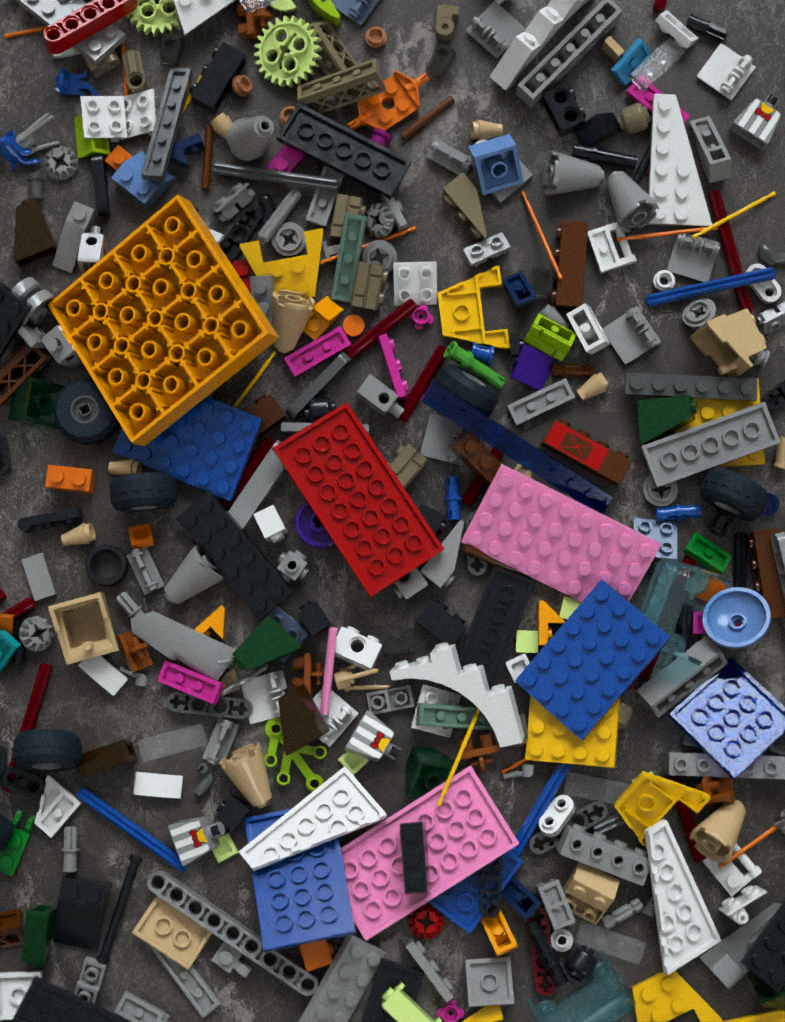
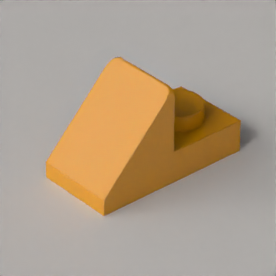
[303,296,344,341]
[537,601,565,646]
[194,605,227,640]
[481,909,518,956]

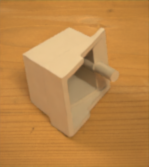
[690,308,767,378]
[48,592,120,665]

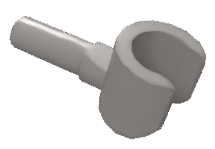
[119,666,149,687]
[503,764,534,779]

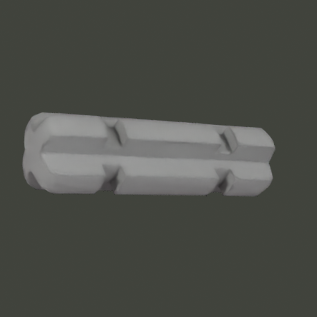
[601,898,644,929]

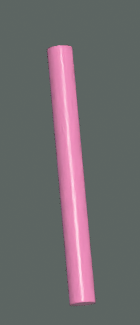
[320,627,338,715]

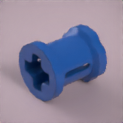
[472,342,495,365]

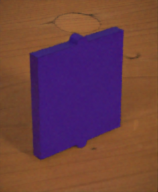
[511,344,554,391]

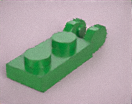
[0,810,36,877]

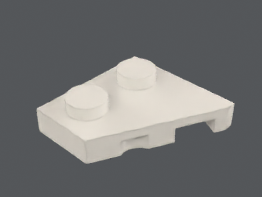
[34,775,82,838]

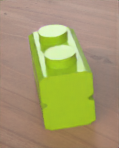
[524,313,577,361]

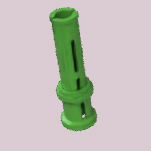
[443,341,506,390]

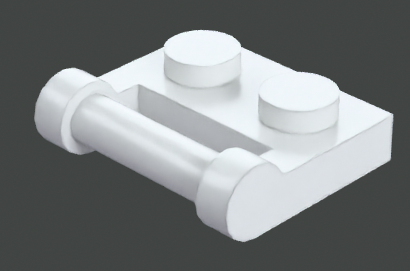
[587,222,637,274]
[702,843,762,896]

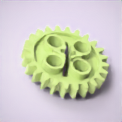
[126,0,180,37]
[254,15,323,87]

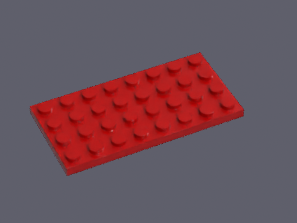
[272,402,444,598]

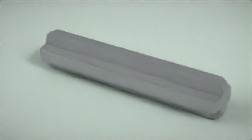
[258,188,302,243]

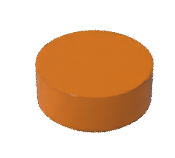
[343,315,365,337]

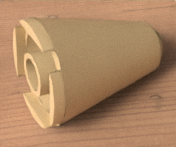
[271,290,315,353]
[219,743,272,808]
[690,799,746,862]

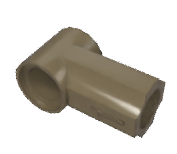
[122,50,148,94]

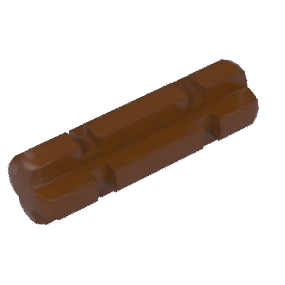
[551,364,594,377]

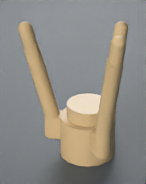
[334,664,390,692]

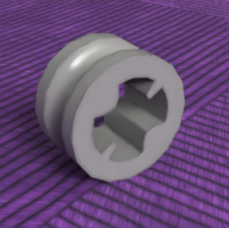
[752,350,770,369]

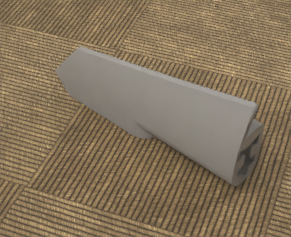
[131,611,236,681]
[700,903,782,990]

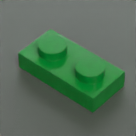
[683,532,732,576]

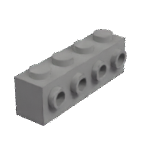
[636,636,728,718]
[556,824,650,886]

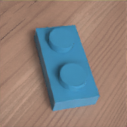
[611,38,653,86]

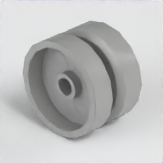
[12,277,55,327]

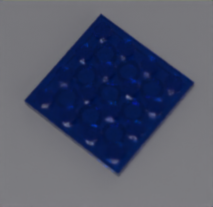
[668,657,785,781]

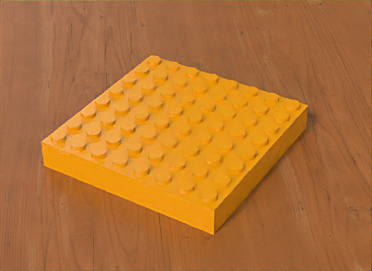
[47,194,279,447]

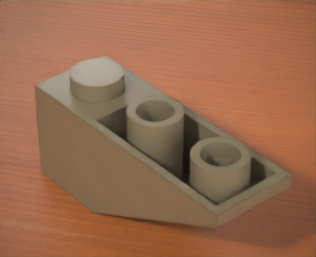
[442,172,487,241]

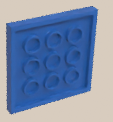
[428,850,524,934]

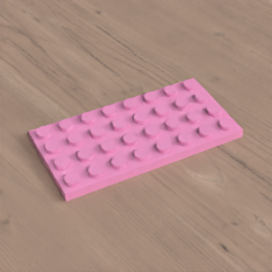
[461,464,661,602]
[341,766,520,941]

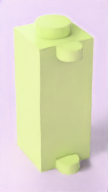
[381,982,442,1022]

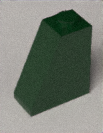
[637,395,698,445]
[231,615,302,672]
[21,904,57,968]

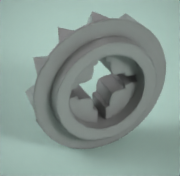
[43,145,78,180]
[365,203,394,238]
[272,222,306,257]
[362,240,397,272]
[682,298,717,329]
[643,475,678,507]
[19,616,54,652]

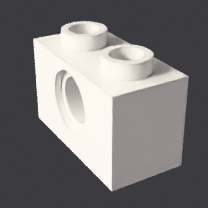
[566,303,610,355]
[253,505,288,543]
[335,626,382,671]

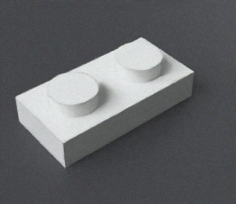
[655,10,698,49]

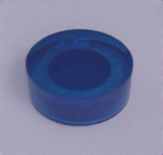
[762,493,779,515]

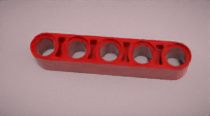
[43,0,138,54]

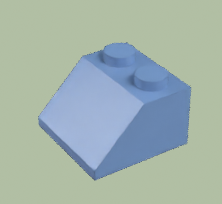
[468,134,524,195]
[111,151,175,211]

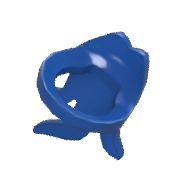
[55,68,99,96]
[0,130,42,170]

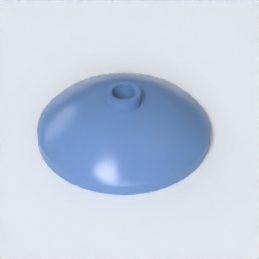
[702,587,771,649]

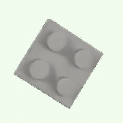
[465,957,514,1007]

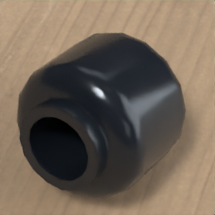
[305,397,336,423]
[564,945,598,982]

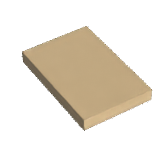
[132,895,212,970]

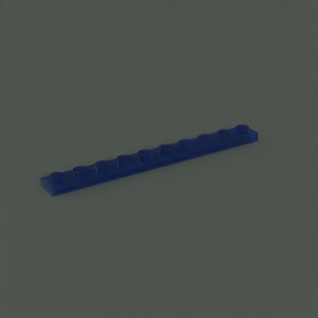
[420,381,613,514]

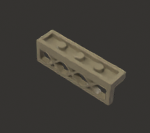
[304,20,373,106]
[297,58,387,114]

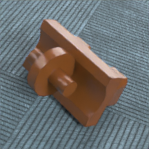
[237,0,272,41]
[116,630,153,673]
[292,653,324,694]
[459,733,500,772]
[694,776,736,808]

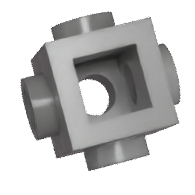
[277,550,309,583]

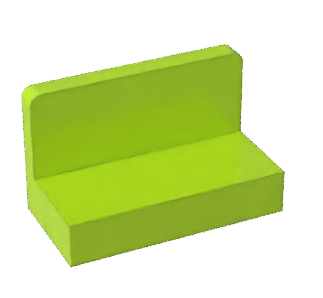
[74,114,110,159]

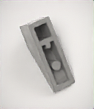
[689,116,731,183]
[52,201,99,274]
[420,520,464,589]

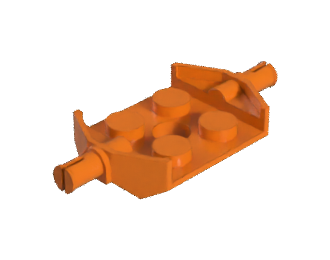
[347,70,430,131]

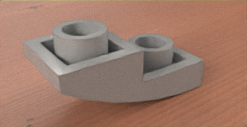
[366,685,416,715]
[74,956,108,1004]

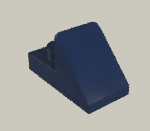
[169,133,204,170]
[502,271,538,311]
[501,876,542,921]

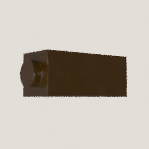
[13,199,58,267]
[278,684,330,756]
[76,738,138,777]

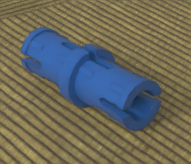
[445,476,462,522]
[655,504,701,522]

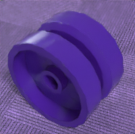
[295,502,334,549]

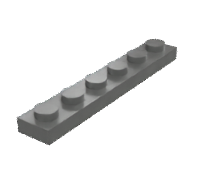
[141,67,193,181]
[624,372,757,402]

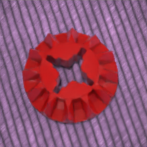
[408,903,444,940]

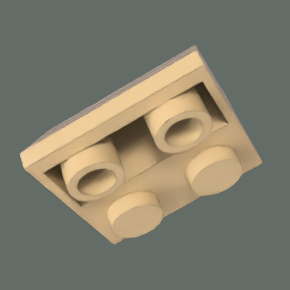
[563,861,620,925]

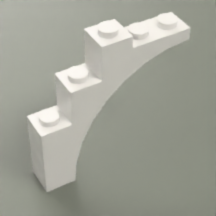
[490,0,590,90]
[390,642,525,747]

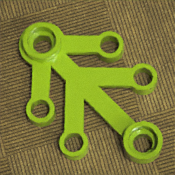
[264,717,327,792]

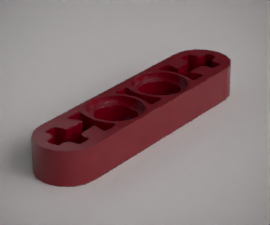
[528,906,555,996]

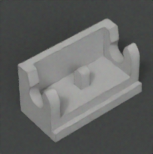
[536,878,576,931]

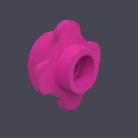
[408,304,434,330]
[437,999,464,1022]

